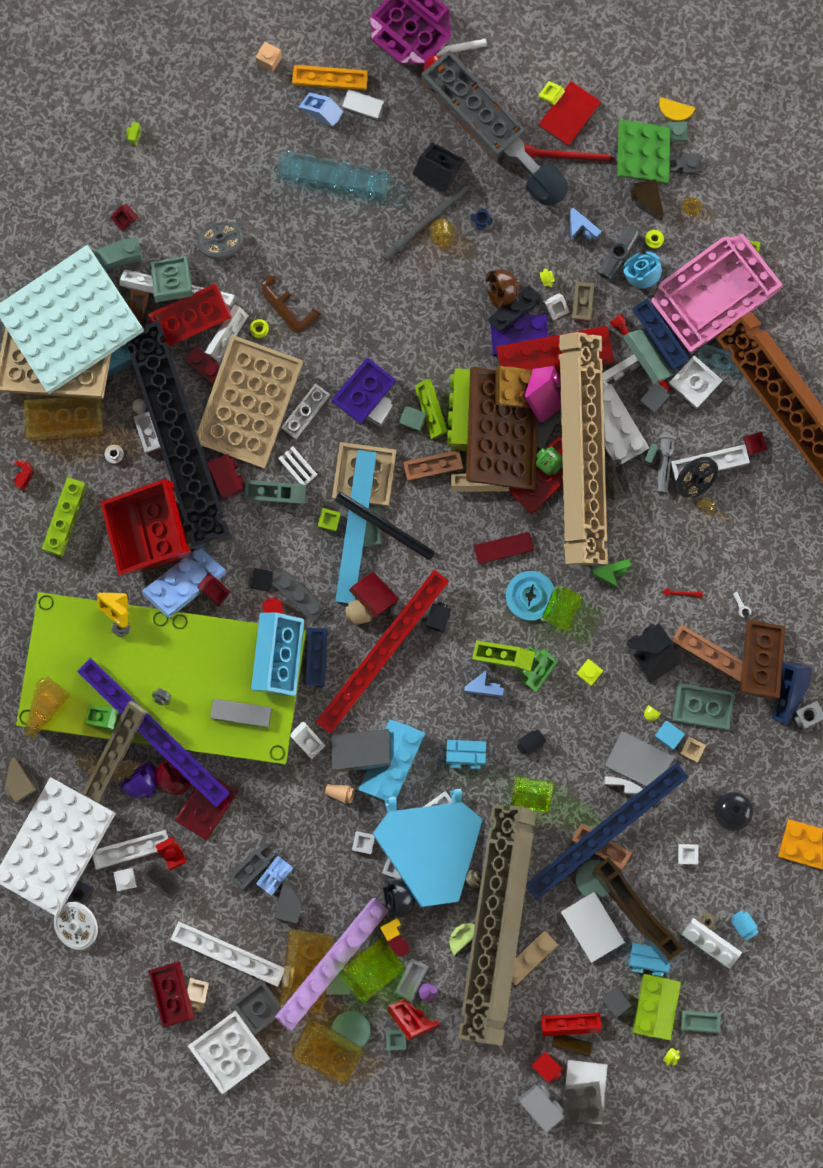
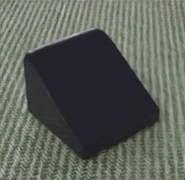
[251,568,274,592]

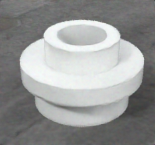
[105,445,124,464]

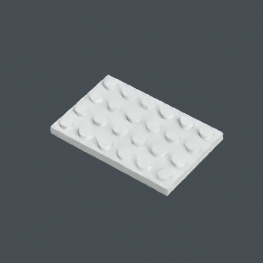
[0,777,116,917]

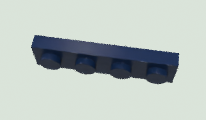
[632,298,690,371]

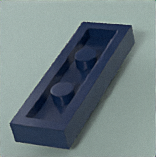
[306,628,328,687]

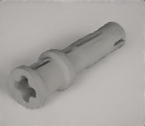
[656,434,677,493]

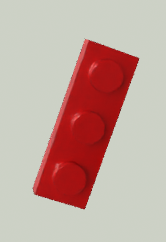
[541,1013,602,1036]

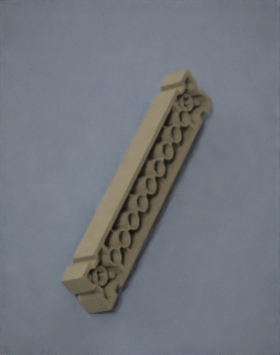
[458,804,537,1046]

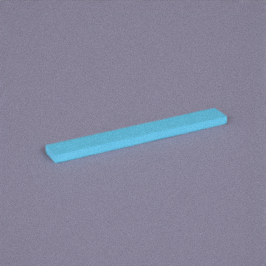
[335,450,377,603]

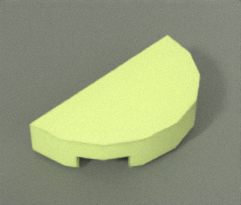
[449,923,475,956]

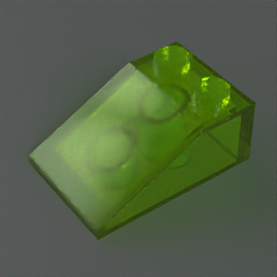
[338,938,406,1004]

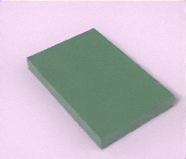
[150,256,193,303]
[623,328,676,383]
[672,683,735,731]

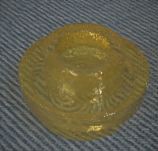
[682,197,701,216]

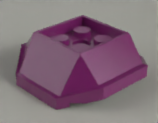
[370,0,451,66]

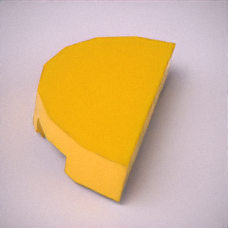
[659,97,695,122]

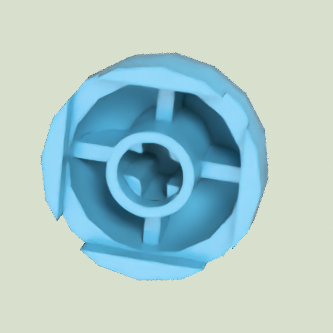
[623,252,662,289]

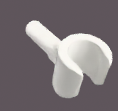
[733,592,751,618]

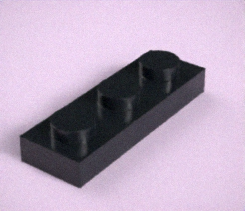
[488,286,542,334]

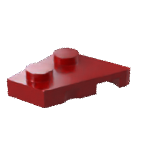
[387,999,440,1040]

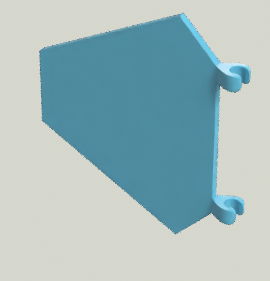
[373,789,483,907]

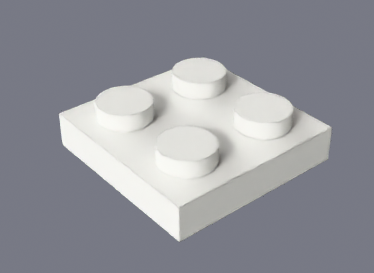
[669,356,723,409]

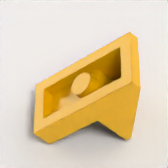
[97,593,129,629]

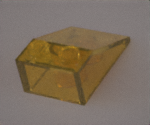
[25,676,70,740]
[291,1018,365,1084]

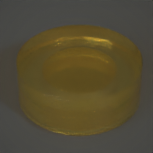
[696,499,716,515]

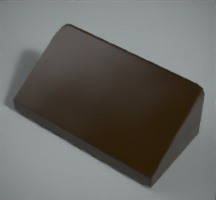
[551,1035,592,1057]

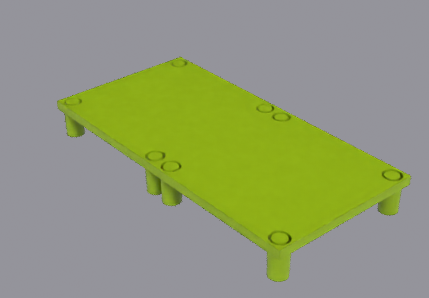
[16,592,306,765]

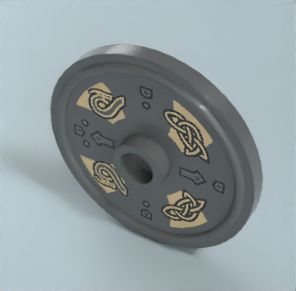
[197,222,244,259]

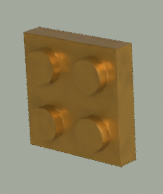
[496,366,532,409]

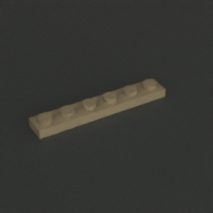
[82,701,147,804]

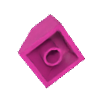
[525,366,561,423]

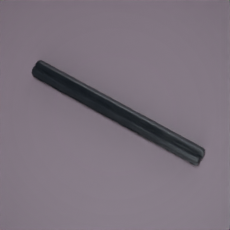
[335,492,435,560]

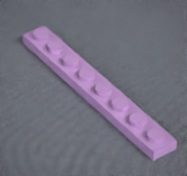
[275,898,389,1031]

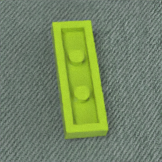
[414,379,447,439]

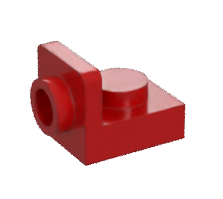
[14,460,34,492]
[155,837,187,871]

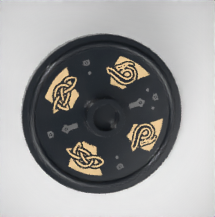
[676,457,718,498]

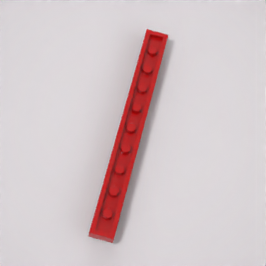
[316,569,449,733]

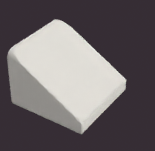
[543,293,570,320]

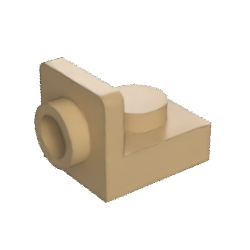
[187,978,209,1012]

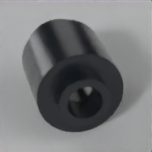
[517,729,546,756]

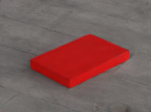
[538,81,601,147]

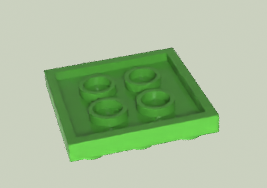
[617,119,670,184]

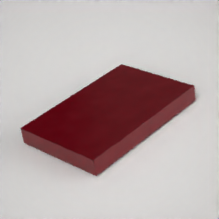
[175,775,238,841]
[148,961,195,1028]

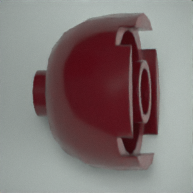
[156,758,192,795]

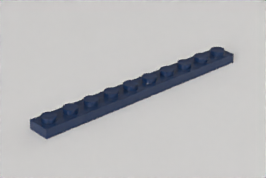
[526,762,689,900]

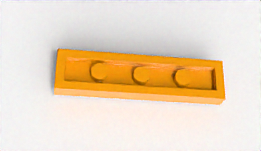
[292,65,368,91]

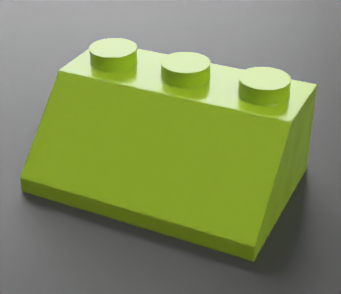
[632,974,681,1040]

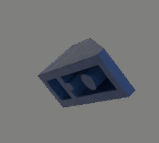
[772,663,813,724]

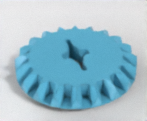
[506,571,556,621]

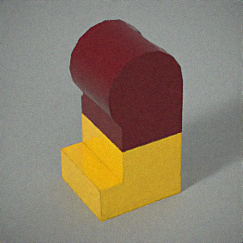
[380,918,409,956]

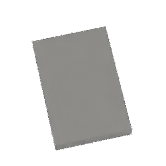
[605,731,674,787]

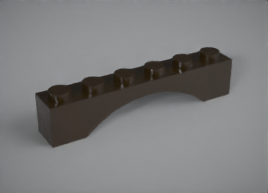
[592,857,684,965]

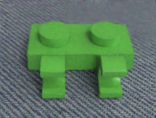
[515,646,558,692]

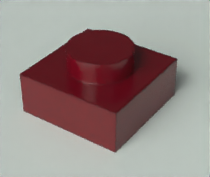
[743,431,767,455]

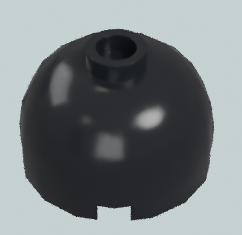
[714,792,753,831]
[383,879,416,919]

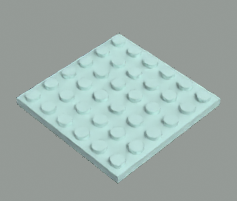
[0,245,144,395]

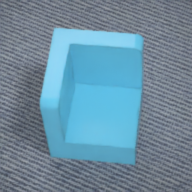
[654,721,685,751]

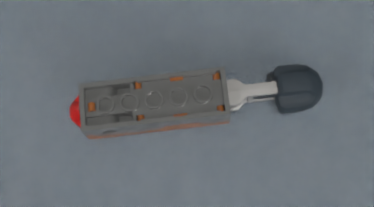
[421,50,568,206]

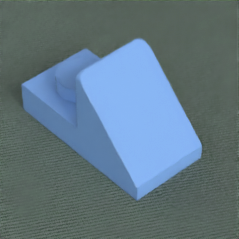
[569,208,601,241]
[464,670,504,698]

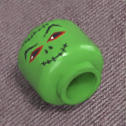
[536,447,563,475]

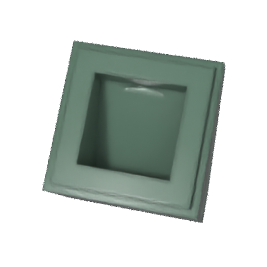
[399,406,427,431]

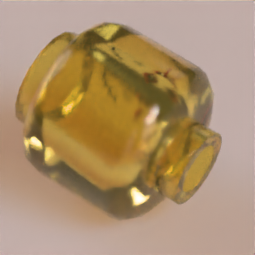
[430,219,455,248]

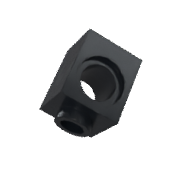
[425,602,451,633]
[67,880,94,906]

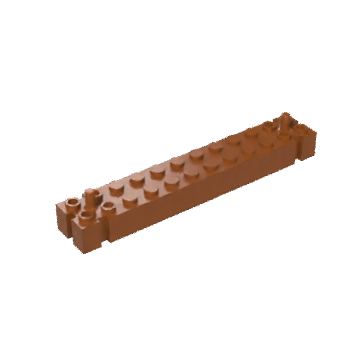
[716,312,823,482]

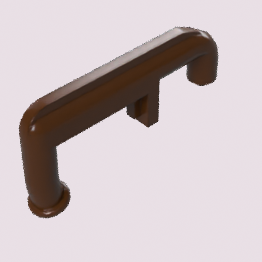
[262,275,322,333]

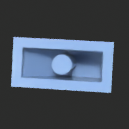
[299,92,344,126]

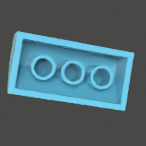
[251,612,304,696]
[358,720,425,802]

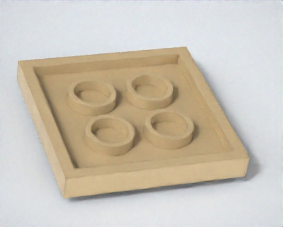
[332,442,397,507]

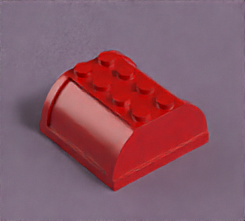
[100,478,191,576]

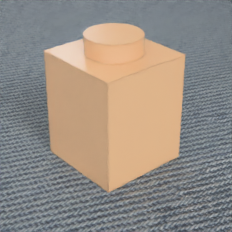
[256,42,282,73]

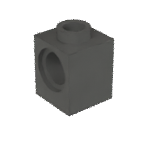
[639,384,669,416]

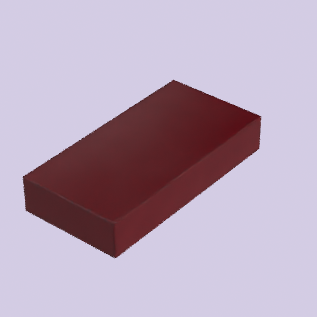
[197,572,230,607]

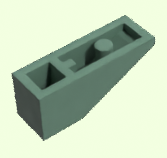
[92,237,143,269]
[244,480,306,504]

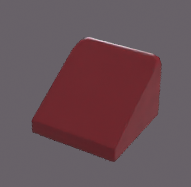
[110,204,139,231]

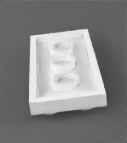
[603,384,649,468]

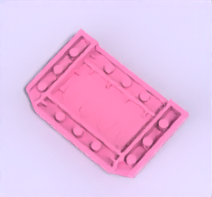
[651,234,783,354]

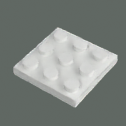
[188,1011,270,1094]

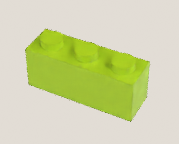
[472,640,535,671]

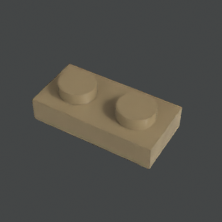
[572,282,594,322]

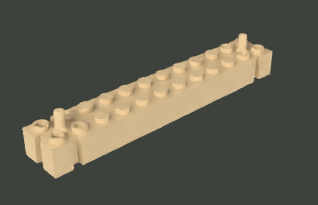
[558,332,608,566]

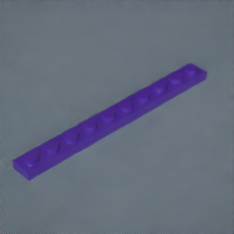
[77,658,230,807]

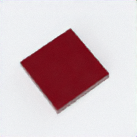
[349,572,399,618]

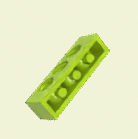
[42,477,88,558]

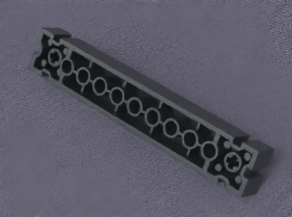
[126,321,232,551]

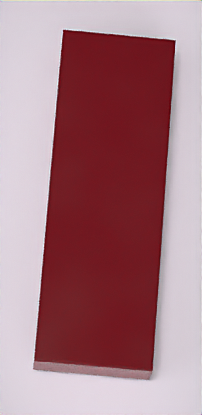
[474,532,534,564]

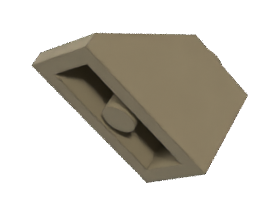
[5,757,37,803]

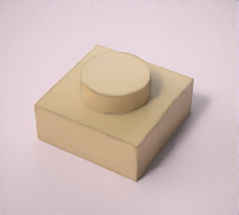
[680,737,706,763]

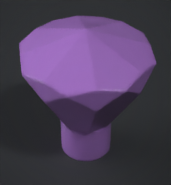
[419,983,437,1002]

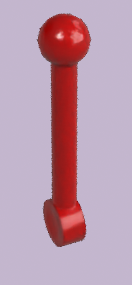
[663,588,703,598]

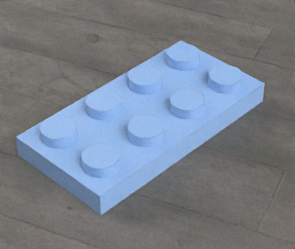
[142,549,226,619]

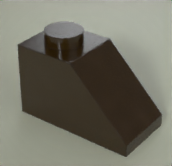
[630,179,664,220]

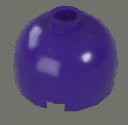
[120,762,158,799]

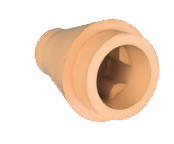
[325,784,355,804]

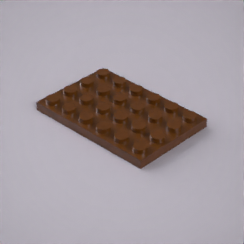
[466,367,538,491]

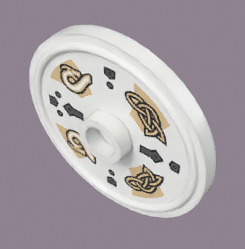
[54,902,98,950]

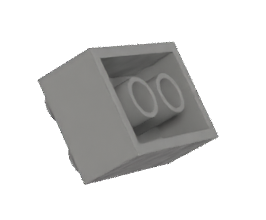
[518,1084,564,1133]

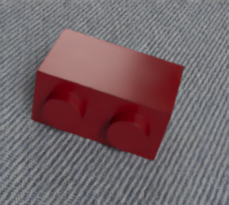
[207,454,245,500]

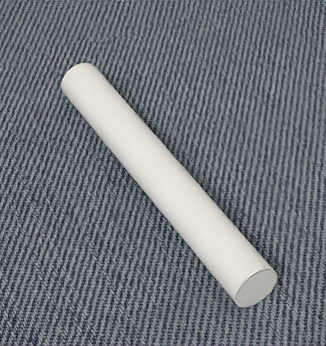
[437,39,487,55]

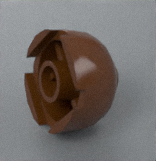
[485,269,520,308]

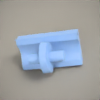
[256,856,293,896]

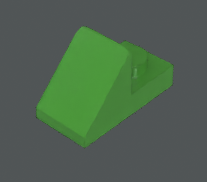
[591,559,631,589]
[84,705,118,731]

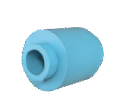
[731,910,759,940]

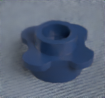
[471,208,493,230]

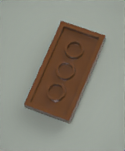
[740,620,785,700]

